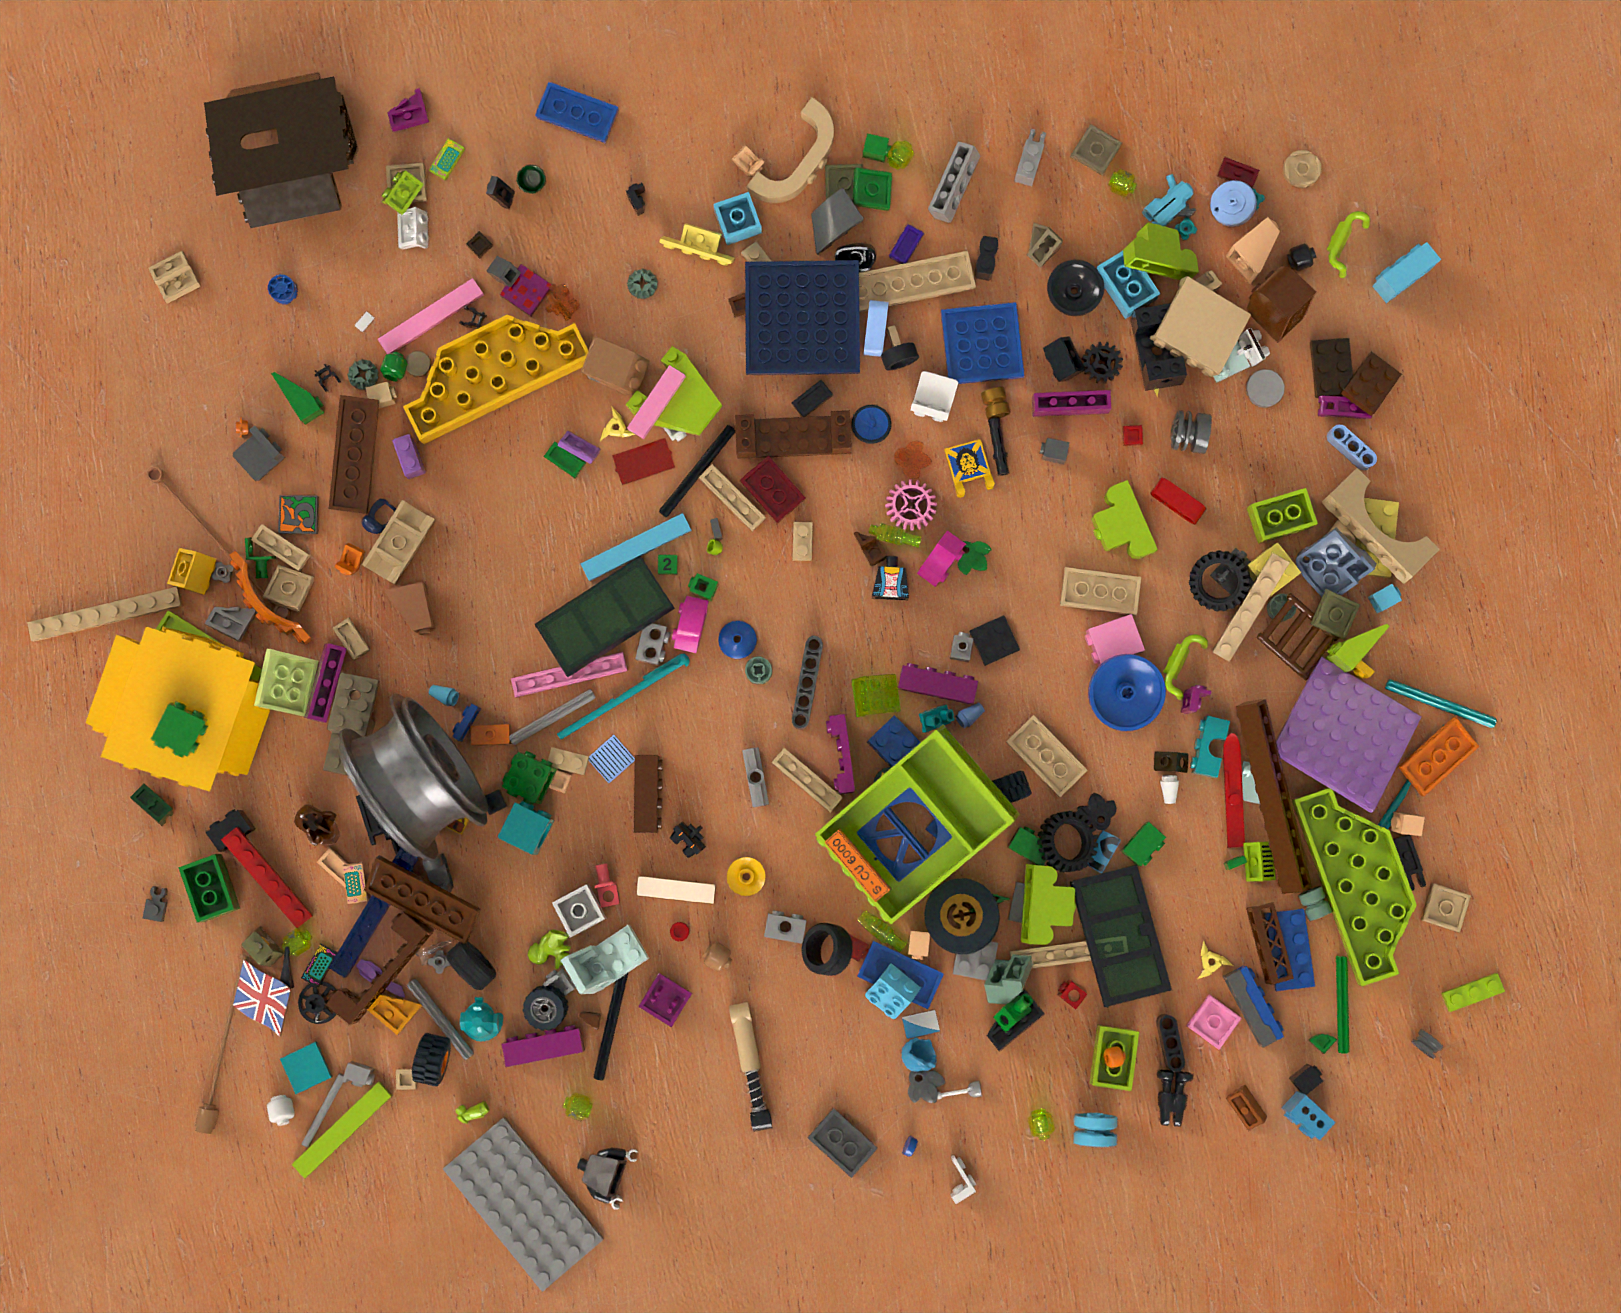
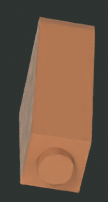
[385,582,435,635]

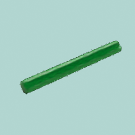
[1336,956,1350,1054]

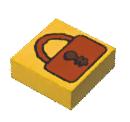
[446,817,470,835]

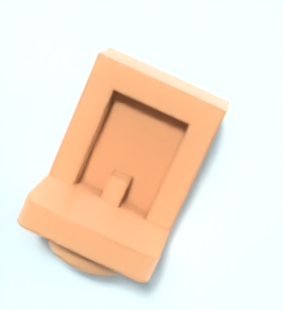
[732,146,764,176]

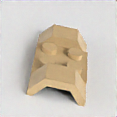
[362,500,435,584]

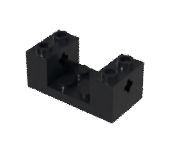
[1130,303,1187,391]

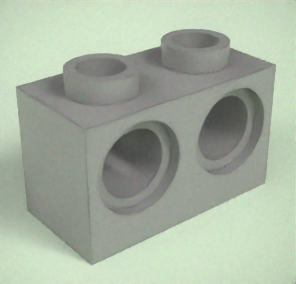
[635,623,670,666]

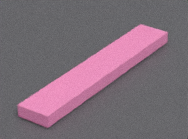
[378,278,484,354]
[511,652,628,697]

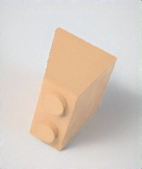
[1226,217,1280,284]

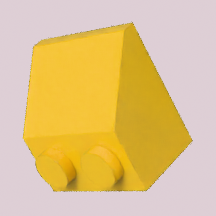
[167,548,216,595]

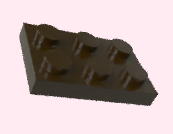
[1310,338,1353,398]

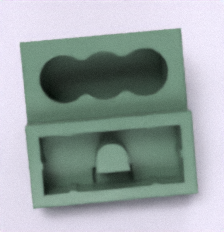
[984,955,1033,1004]

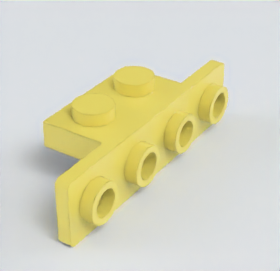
[659,223,735,265]

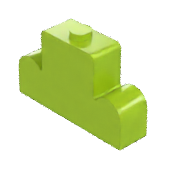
[1123,222,1199,280]
[1091,480,1158,559]
[1021,864,1076,945]

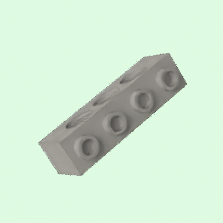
[928,141,981,223]

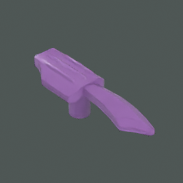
[356,959,405,998]

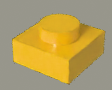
[1353,660,1375,679]

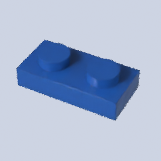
[452,704,481,742]

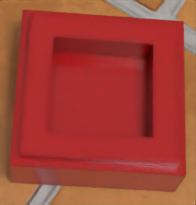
[1122,425,1143,446]

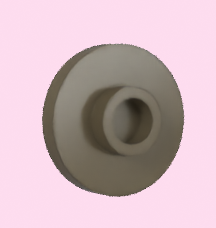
[406,351,431,377]

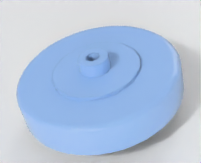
[1210,180,1257,227]

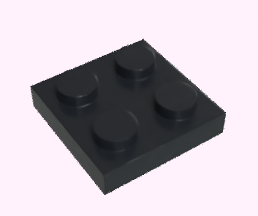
[969,615,1020,666]

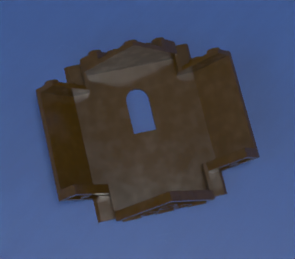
[204,72,359,228]

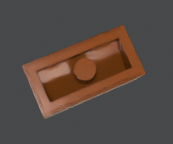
[1226,1085,1267,1131]

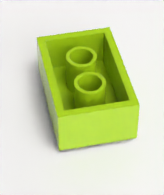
[1247,488,1318,544]
[1089,1024,1139,1091]

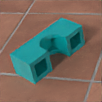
[1190,716,1230,778]

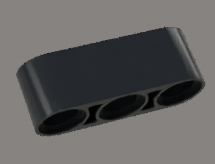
[1156,1014,1185,1072]

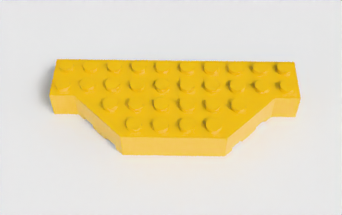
[403,315,588,444]

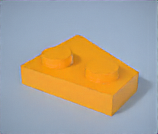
[368,994,422,1035]

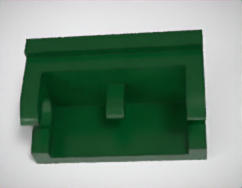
[130,784,173,826]

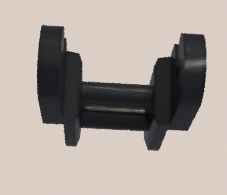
[459,306,487,329]
[315,363,341,392]

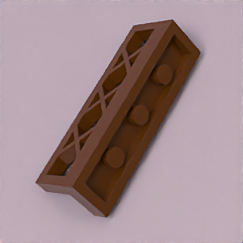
[1246,902,1294,985]

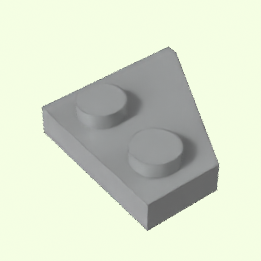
[205,607,257,642]

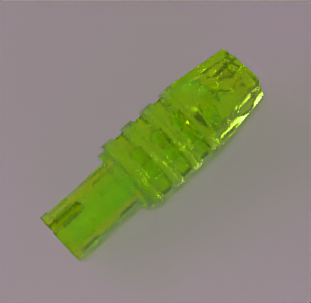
[869,523,922,548]
[858,910,907,953]

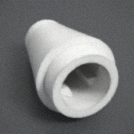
[1160,775,1179,804]

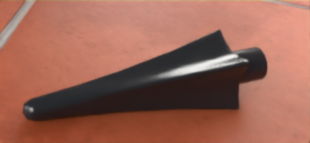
[280,946,294,989]

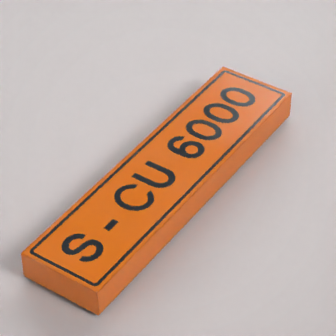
[825,829,891,902]

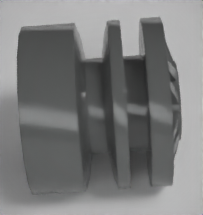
[1170,410,1212,454]

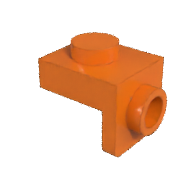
[334,543,365,575]

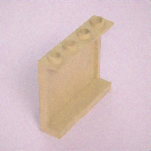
[1150,276,1251,377]

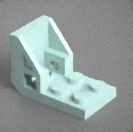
[561,925,649,994]

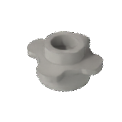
[212,562,234,583]
[428,950,450,974]

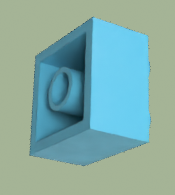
[713,192,762,245]

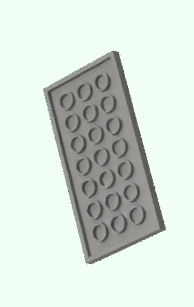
[443,1117,604,1292]

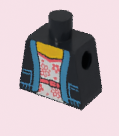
[872,556,909,601]

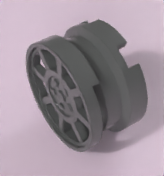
[1411,1029,1443,1059]

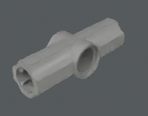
[742,747,769,807]

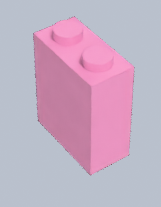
[1085,614,1145,666]

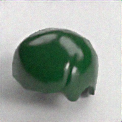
[516,164,546,194]

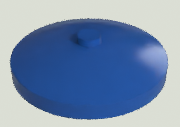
[1088,654,1166,731]

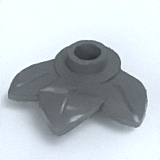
[908,1070,945,1103]

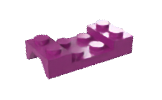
[826,714,855,795]

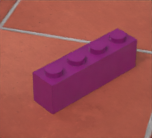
[1032,390,1111,417]
[304,643,347,723]
[898,663,978,705]
[502,1025,585,1067]

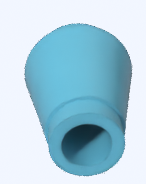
[429,684,459,706]

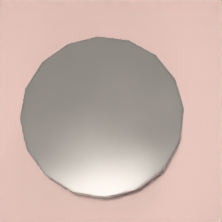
[1246,369,1285,408]

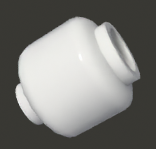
[267,1095,295,1126]

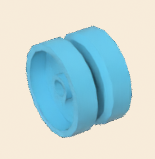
[1073,1113,1118,1147]

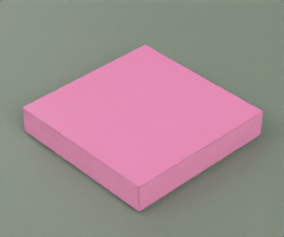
[1186,994,1241,1050]

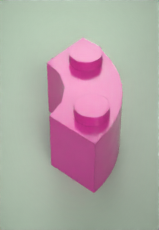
[917,530,966,587]
[672,596,709,653]

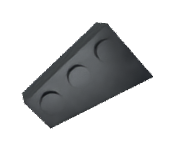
[986,988,1045,1052]

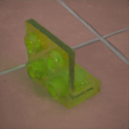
[852,674,901,717]

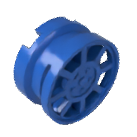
[268,274,298,304]

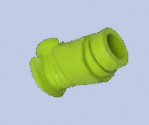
[456,1101,490,1124]

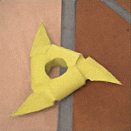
[600,406,635,441]
[1197,941,1233,979]

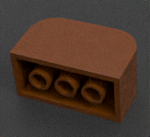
[1247,266,1317,343]

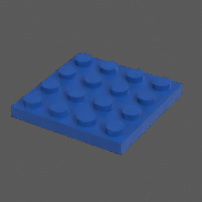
[941,302,1024,384]

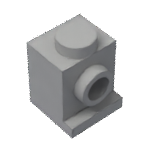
[950,632,973,662]
[342,1061,375,1087]

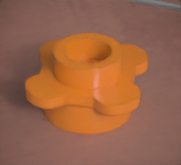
[236,417,248,438]

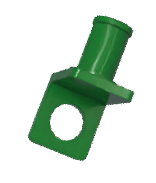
[245,537,276,579]
[994,994,1033,1032]

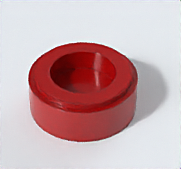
[670,922,690,942]

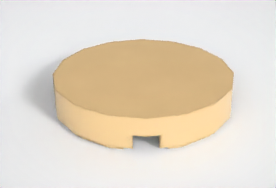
[1283,150,1321,188]

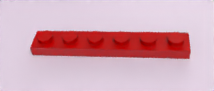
[221,826,313,928]

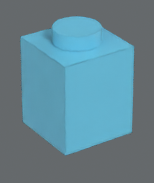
[1368,584,1402,613]

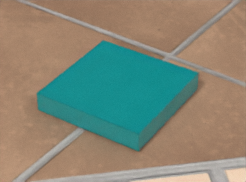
[280,1041,333,1094]

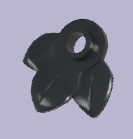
[1077,793,1117,830]

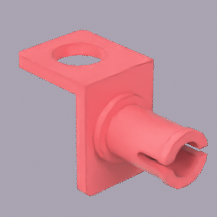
[594,863,620,908]

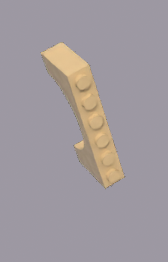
[1322,468,1440,584]

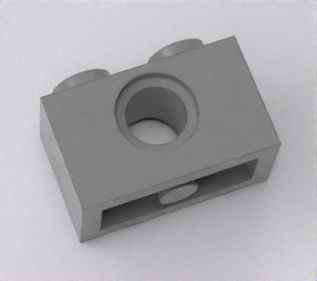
[764,910,806,944]

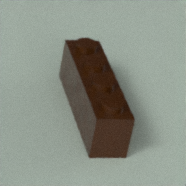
[634,755,663,833]

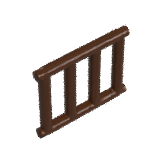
[1256,593,1339,680]

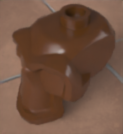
[294,804,340,846]

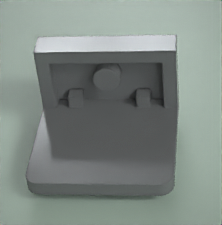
[233,425,285,481]

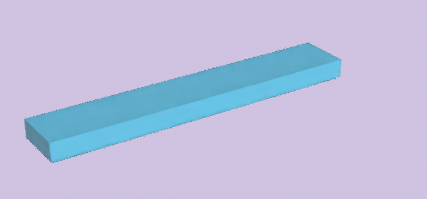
[581,513,692,581]

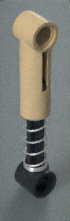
[729,1002,773,1132]

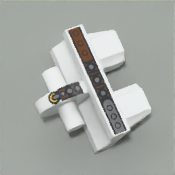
[1237,328,1270,367]

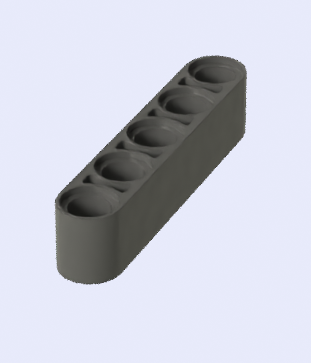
[792,636,823,730]

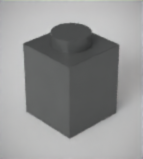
[486,256,521,288]
[1039,438,1070,464]

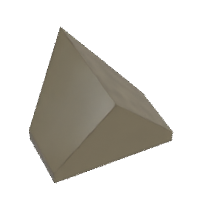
[1027,223,1063,267]

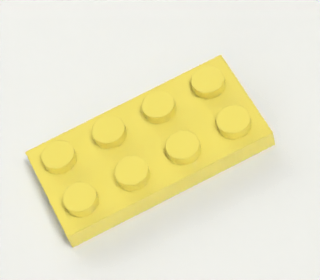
[1355,498,1399,578]

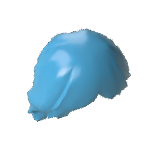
[901,1038,937,1072]

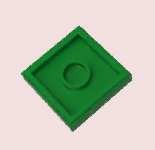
[853,167,892,211]

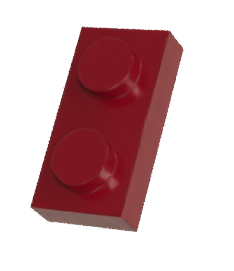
[1217,157,1260,188]

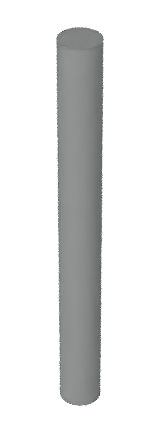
[301,1073,344,1147]

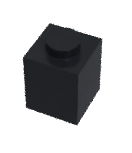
[1289,1064,1324,1095]

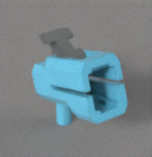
[1142,174,1196,226]

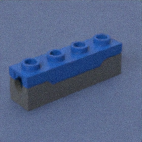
[1223,966,1284,1048]

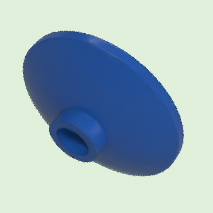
[718,621,757,659]

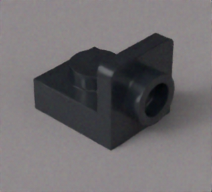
[626,183,645,216]

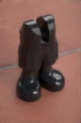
[1157,1069,1194,1127]

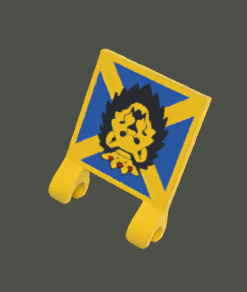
[944,439,994,498]

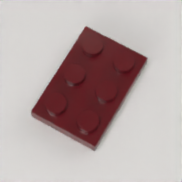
[740,455,806,523]

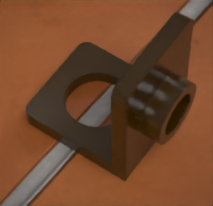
[1154,751,1188,773]

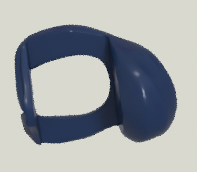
[361,499,396,534]

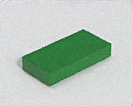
[544,441,586,479]

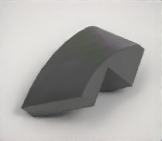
[811,188,864,255]

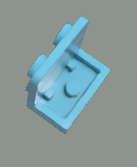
[865,963,921,1019]

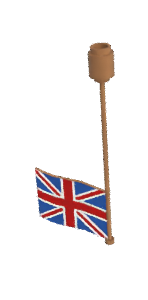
[195,955,292,1134]

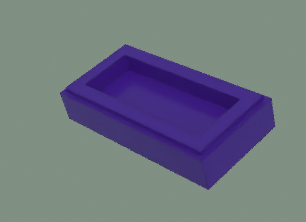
[889,224,924,264]

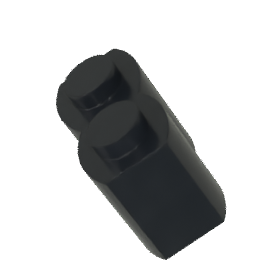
[975,236,998,281]

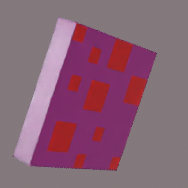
[499,264,553,316]

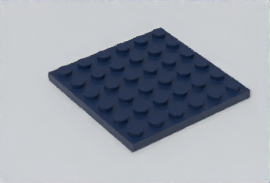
[745,260,860,375]

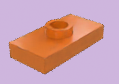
[471,724,511,745]

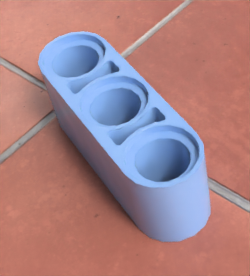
[864,300,889,357]
[1327,424,1377,470]

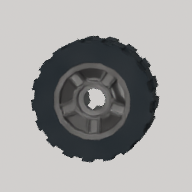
[523,985,568,1031]

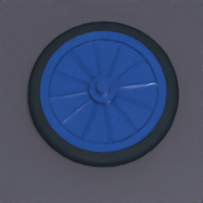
[851,405,891,444]

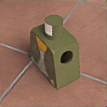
[241,926,285,967]

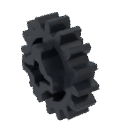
[1081,342,1123,384]

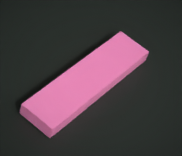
[627,365,686,440]

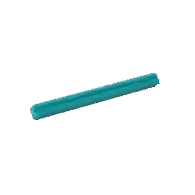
[1385,679,1497,728]

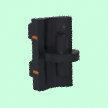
[670,822,706,858]

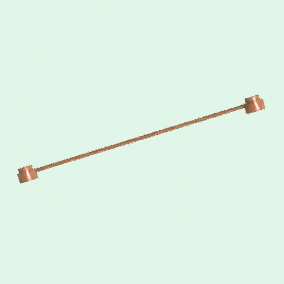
[147,467,290,619]

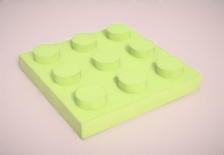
[254,649,319,716]

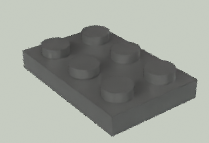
[808,1108,878,1178]

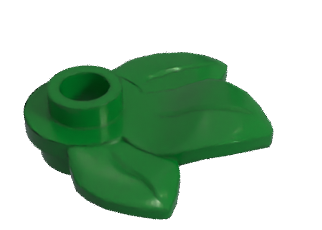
[957,541,992,575]

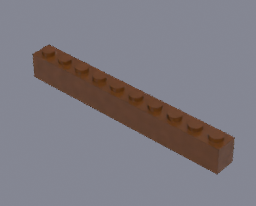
[1236,699,1312,894]

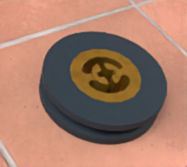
[924,878,1000,954]

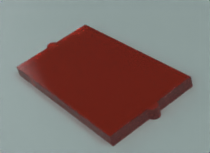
[612,438,675,485]

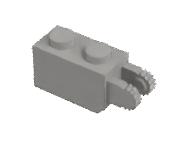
[1014,128,1046,187]

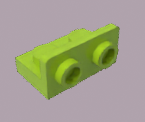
[381,170,424,215]

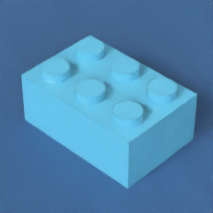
[1372,242,1441,304]
[1096,251,1160,319]

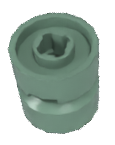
[1298,886,1333,921]

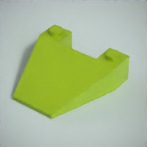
[626,346,722,435]

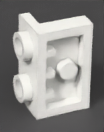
[397,207,429,249]

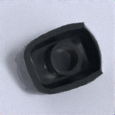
[835,243,876,272]

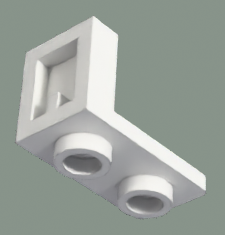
[951,1155,976,1204]

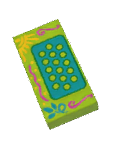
[429,138,465,181]

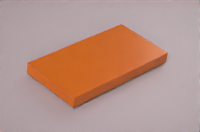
[1398,717,1479,796]

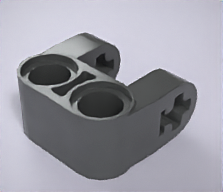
[422,853,454,893]

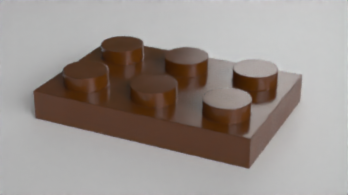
[1341,351,1402,416]

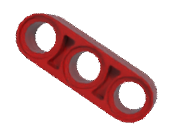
[1150,477,1207,525]

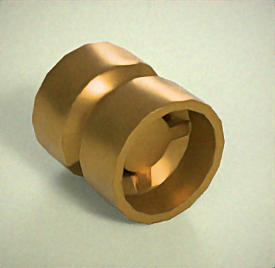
[981,387,1011,420]

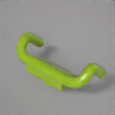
[1327,211,1370,278]
[1163,634,1208,700]

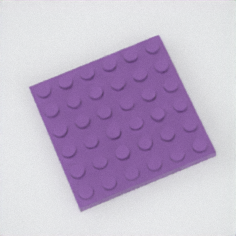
[1276,657,1421,813]

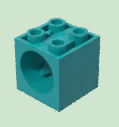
[497,801,555,855]

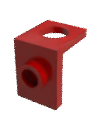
[1057,980,1087,1009]

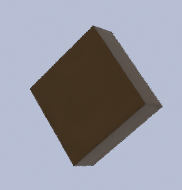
[466,231,493,259]

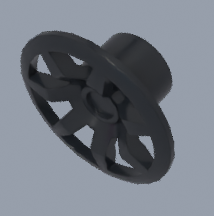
[298,981,337,1024]

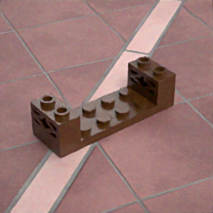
[735,410,851,459]
[326,912,433,1025]

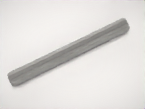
[509,689,595,745]
[407,979,474,1060]

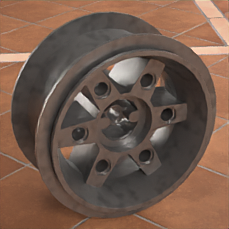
[339,694,488,861]

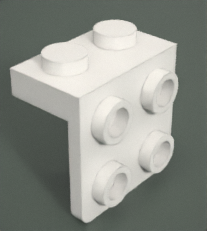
[910,371,958,422]

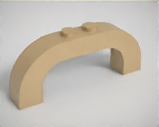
[747,97,834,203]

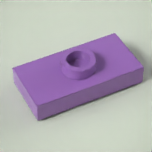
[558,431,601,464]

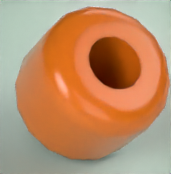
[1104,1047,1126,1068]

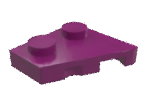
[387,88,429,132]

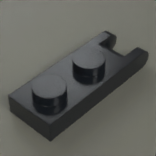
[356,795,390,846]

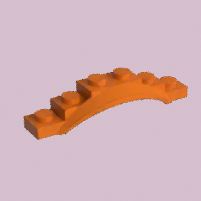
[229,551,312,645]

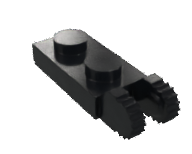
[1393,834,1426,891]

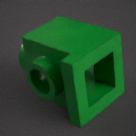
[688,573,719,602]

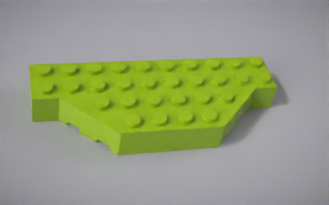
[1291,787,1417,986]

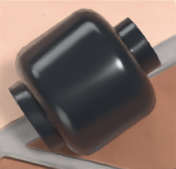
[1287,243,1317,271]

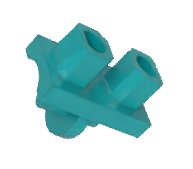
[919,705,955,733]

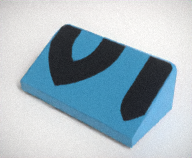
[1088,830,1121,873]

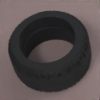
[801,923,853,976]
[446,942,496,990]

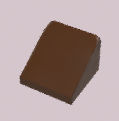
[579,1011,601,1030]

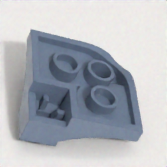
[1296,527,1377,597]

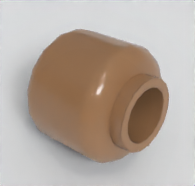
[702,943,732,972]

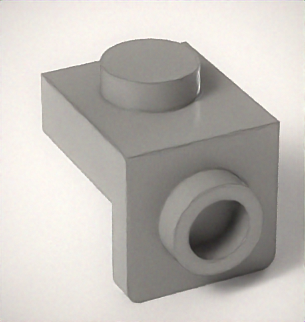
[543,968,576,995]

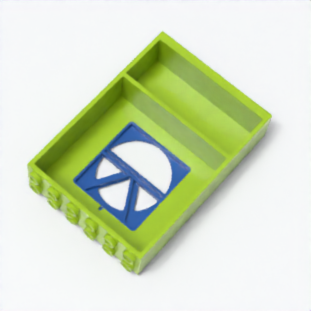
[815,725,1020,924]

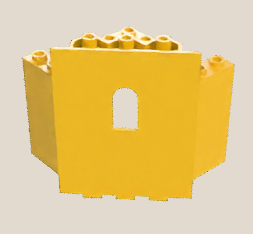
[85,626,270,792]

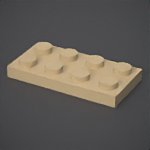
[1060,567,1141,616]
[1006,715,1088,797]

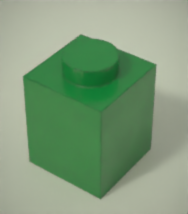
[863,133,892,162]

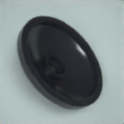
[1047,260,1104,316]

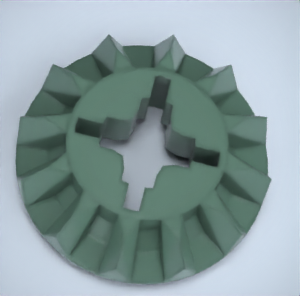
[627,268,658,299]
[347,359,378,390]

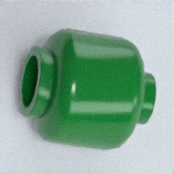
[380,352,408,382]

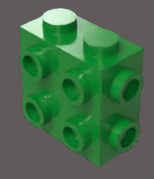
[151,701,208,758]
[502,751,557,805]

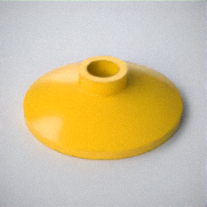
[727,857,766,896]

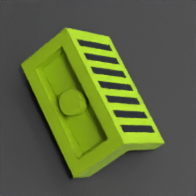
[1244,842,1276,882]

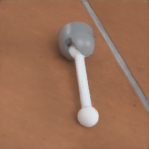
[937,1081,982,1100]

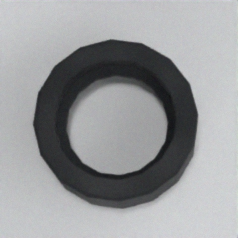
[881,342,919,371]

